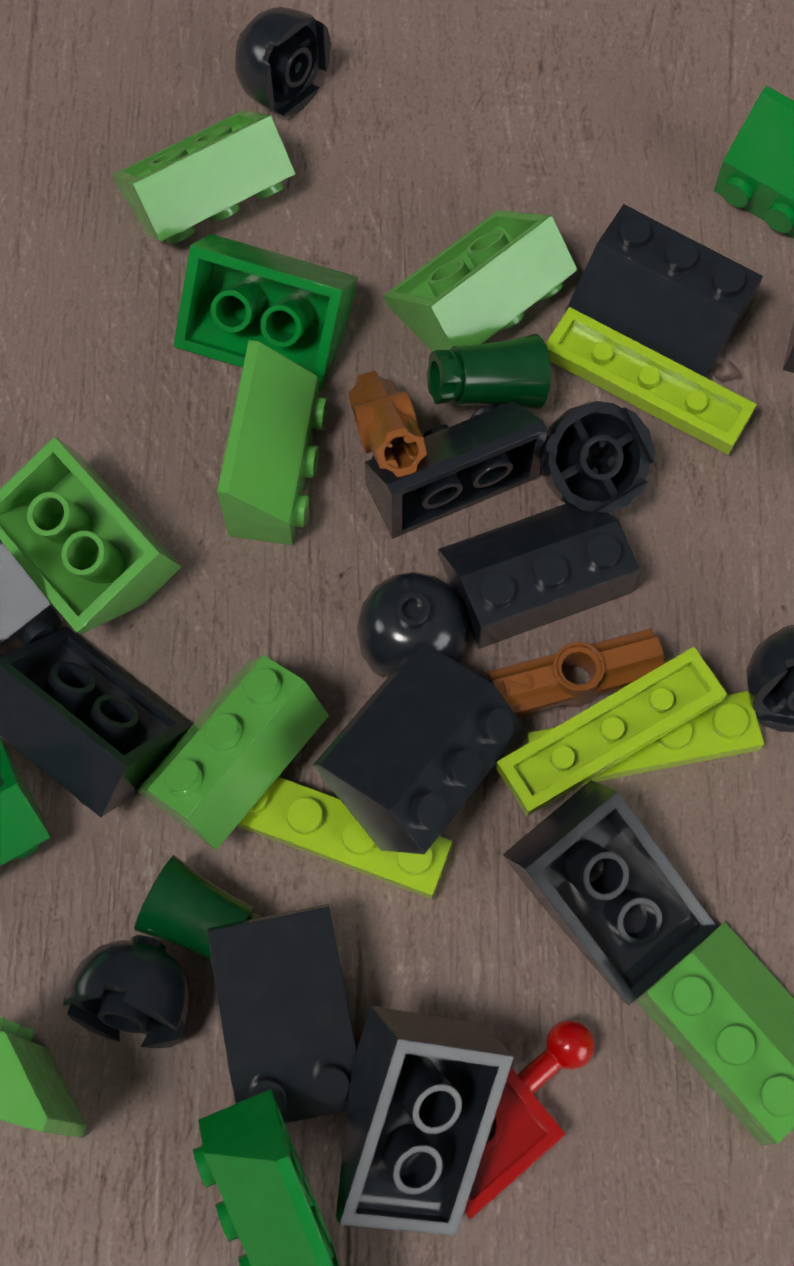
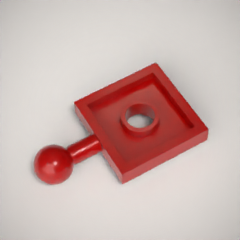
[464,1019,595,1219]

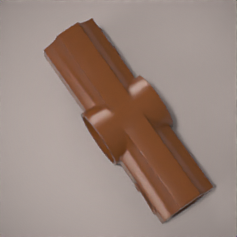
[348,371,427,477]
[487,628,665,718]

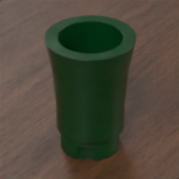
[426,334,551,409]
[134,855,266,960]

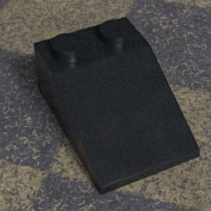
[502,780,718,1005]
[207,904,357,1123]
[335,1006,514,1236]

